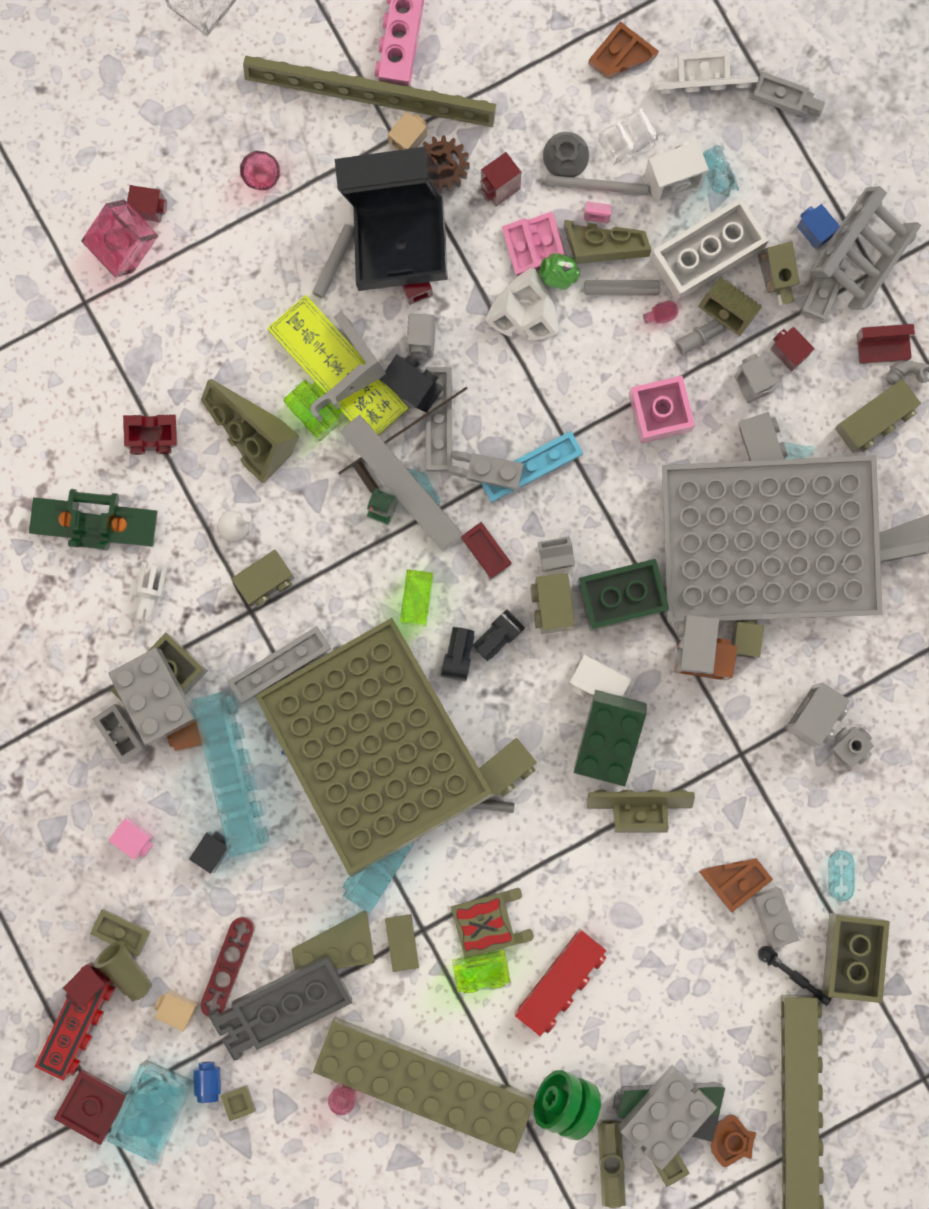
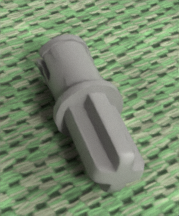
[675,319,725,356]

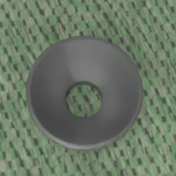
[543,132,589,177]

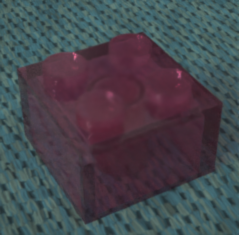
[81,199,158,278]

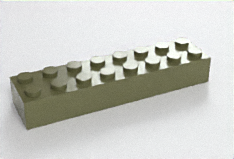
[313,1017,535,1154]

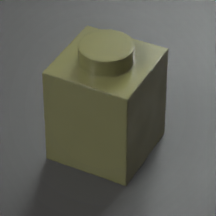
[732,620,764,659]

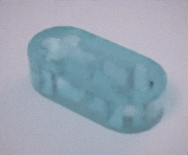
[828,850,855,902]

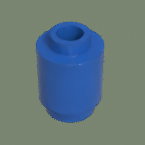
[193,1061,221,1103]

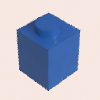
[797,203,840,250]

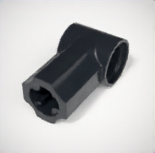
[472,609,526,662]
[440,627,475,682]

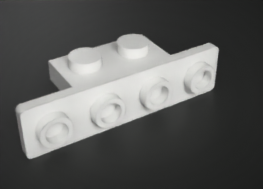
[653,50,758,94]

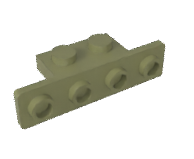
[587,789,695,833]

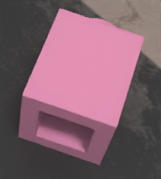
[108,818,154,859]

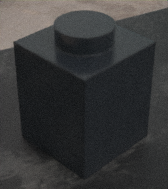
[189,830,232,874]

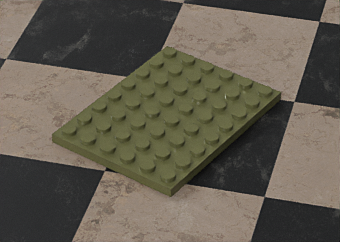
[255,618,494,877]

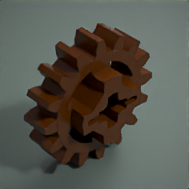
[423,135,470,193]

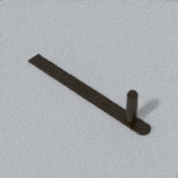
[338,387,468,494]

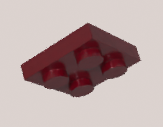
[54,1069,129,1145]

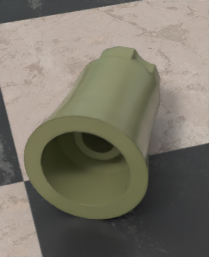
[94,941,152,1002]

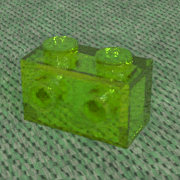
[452,950,511,993]

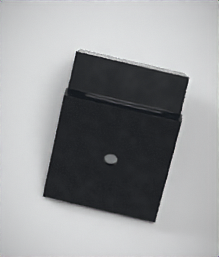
[334,146,448,291]

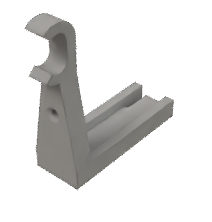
[311,311,386,422]

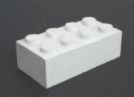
[650,197,769,302]

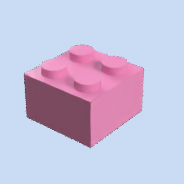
[629,376,695,444]

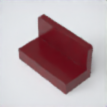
[857,324,915,364]

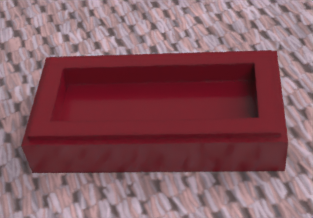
[460,522,512,579]

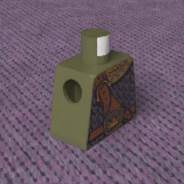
[757,242,800,306]

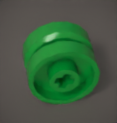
[533,1070,601,1140]

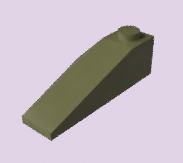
[201,379,299,483]

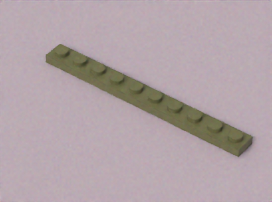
[243,55,496,127]

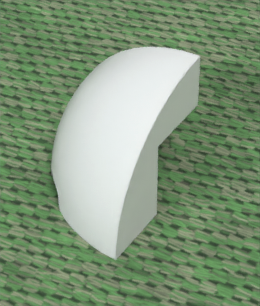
[485,267,558,340]

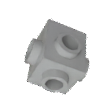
[828,727,874,769]

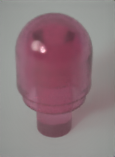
[643,300,679,324]

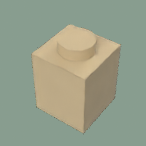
[387,111,428,150]
[154,990,199,1032]

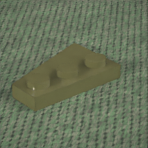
[564,220,651,264]
[291,909,375,970]

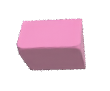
[584,201,612,224]

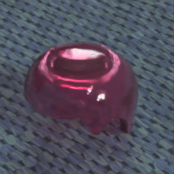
[240,150,281,191]

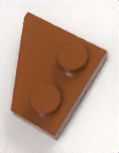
[588,21,659,79]
[698,858,773,913]

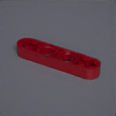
[200,916,255,1017]

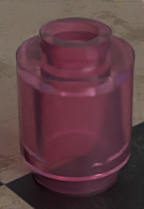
[328,1084,357,1115]

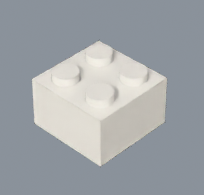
[644,141,709,204]

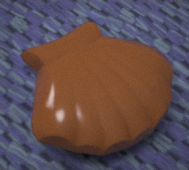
[710,1115,756,1167]

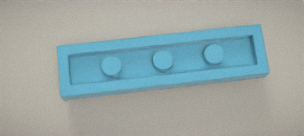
[481,431,583,503]

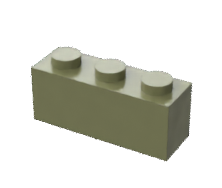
[834,379,921,453]

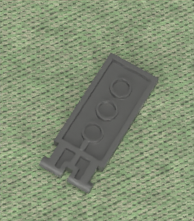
[208,954,352,1061]

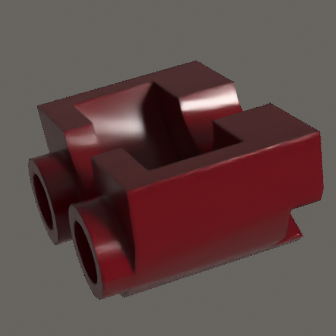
[123,414,177,455]

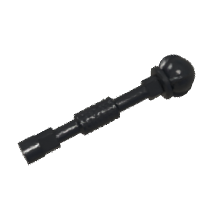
[757,946,832,1006]

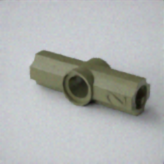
[597,1120,626,1208]

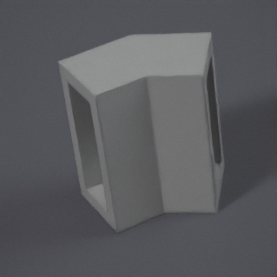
[537,536,575,572]

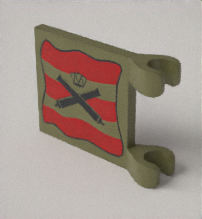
[451,888,534,958]

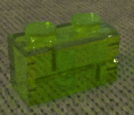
[283,380,342,442]
[400,569,434,627]

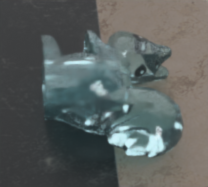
[703,145,739,197]

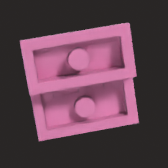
[502,211,567,276]

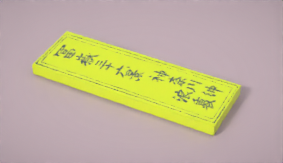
[267,295,408,435]

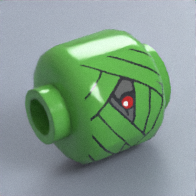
[539,253,579,290]

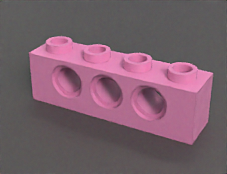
[375,0,424,86]

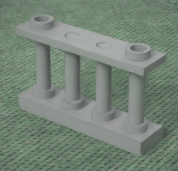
[809,186,921,310]

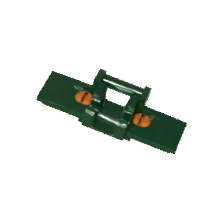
[29,489,158,551]

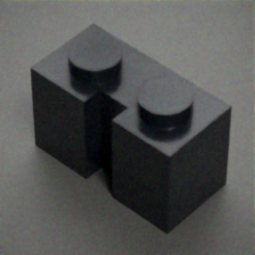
[379,354,444,413]

